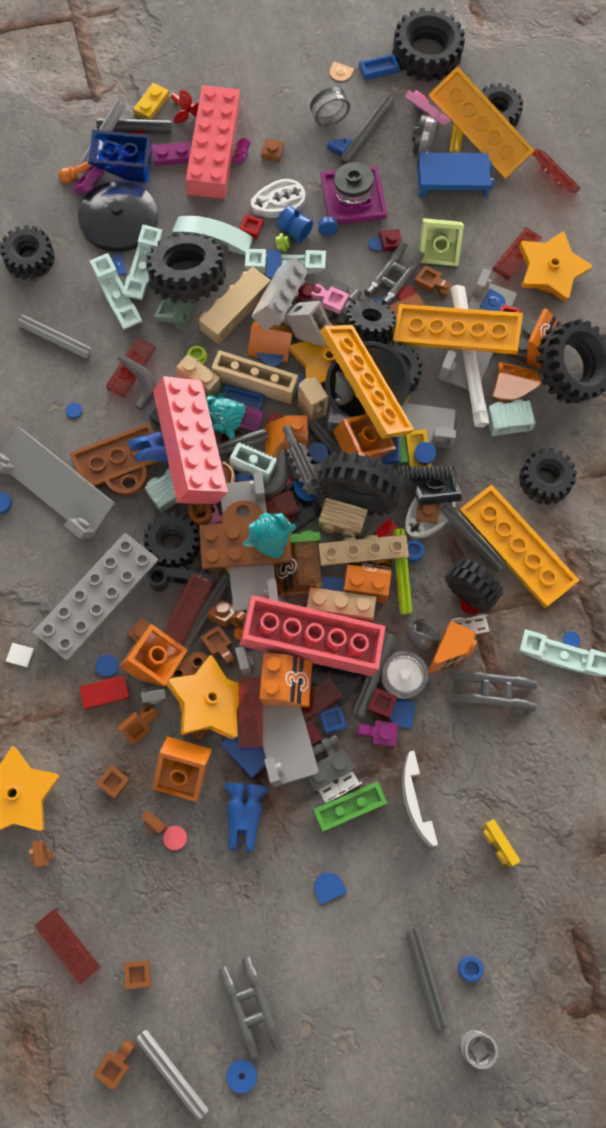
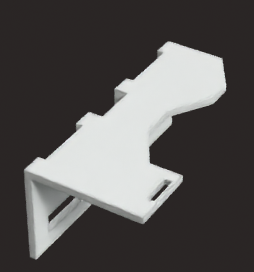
[451,614,490,634]
[318,771,362,804]

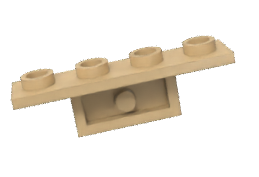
[318,535,409,566]

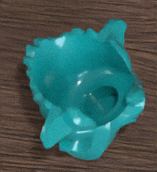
[206,393,246,440]
[243,513,296,558]

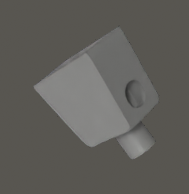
[284,301,331,346]

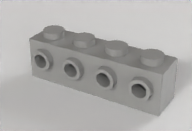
[251,257,308,331]

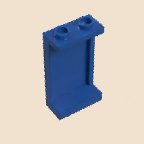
[417,152,493,197]

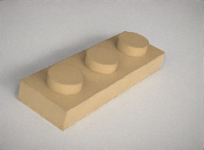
[307,587,377,620]

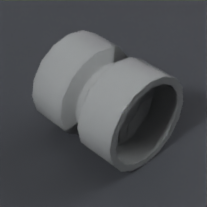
[459,1030,498,1069]

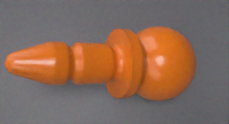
[58,162,93,184]

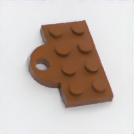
[70,422,162,496]
[199,500,292,570]

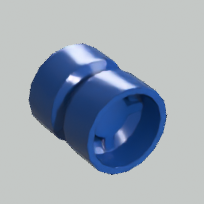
[276,205,313,243]

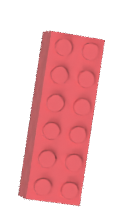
[186,85,240,199]
[153,376,228,505]
[239,595,385,676]

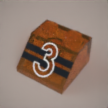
[275,541,322,595]

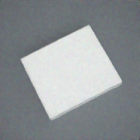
[6,643,34,668]

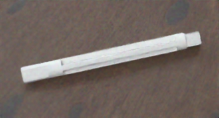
[451,285,489,428]

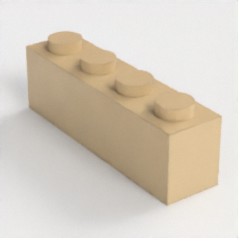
[199,267,271,345]
[212,350,298,404]

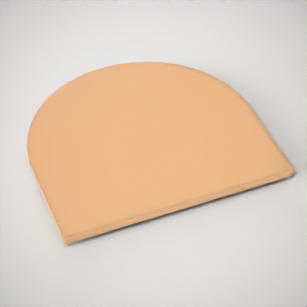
[330,62,354,81]

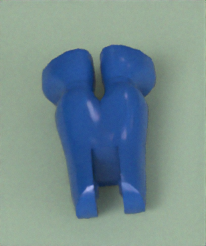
[128,432,168,462]
[224,783,269,853]

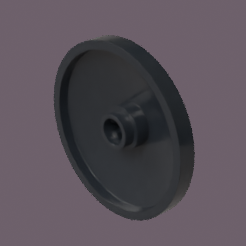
[78,181,158,252]
[325,341,410,418]

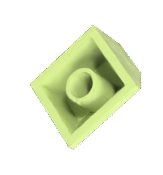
[419,218,464,266]

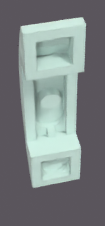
[172,216,253,256]
[122,225,162,300]
[245,249,326,275]
[89,253,142,330]
[519,629,606,677]

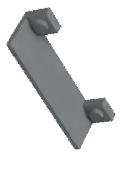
[438,268,517,390]
[327,403,456,449]
[0,428,115,539]
[221,472,278,612]
[33,533,158,660]
[235,646,319,787]

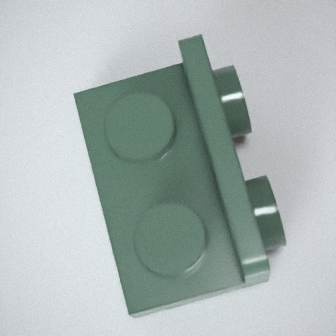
[153,297,197,330]

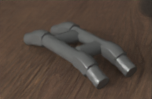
[364,241,425,305]
[455,671,537,712]
[219,956,282,1059]

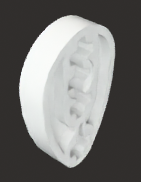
[251,179,305,218]
[404,497,455,540]

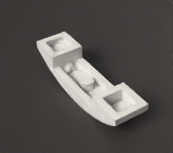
[402,751,438,847]

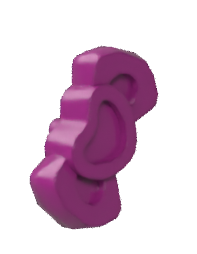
[232,138,251,165]

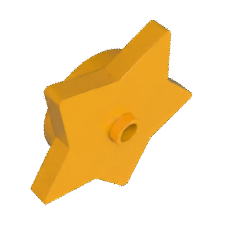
[519,232,592,302]
[290,323,334,386]
[166,655,249,740]
[0,746,60,832]

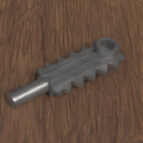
[282,425,319,496]

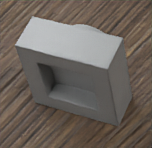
[141,685,166,704]

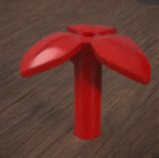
[171,89,199,123]

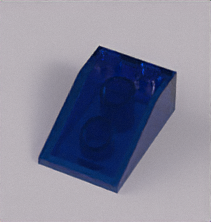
[88,130,152,183]

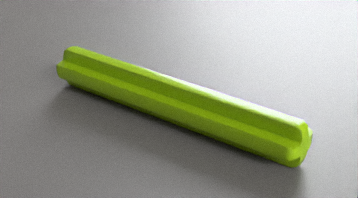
[393,529,412,615]

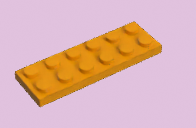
[429,66,535,180]
[393,304,523,355]
[320,325,414,439]
[459,485,579,609]

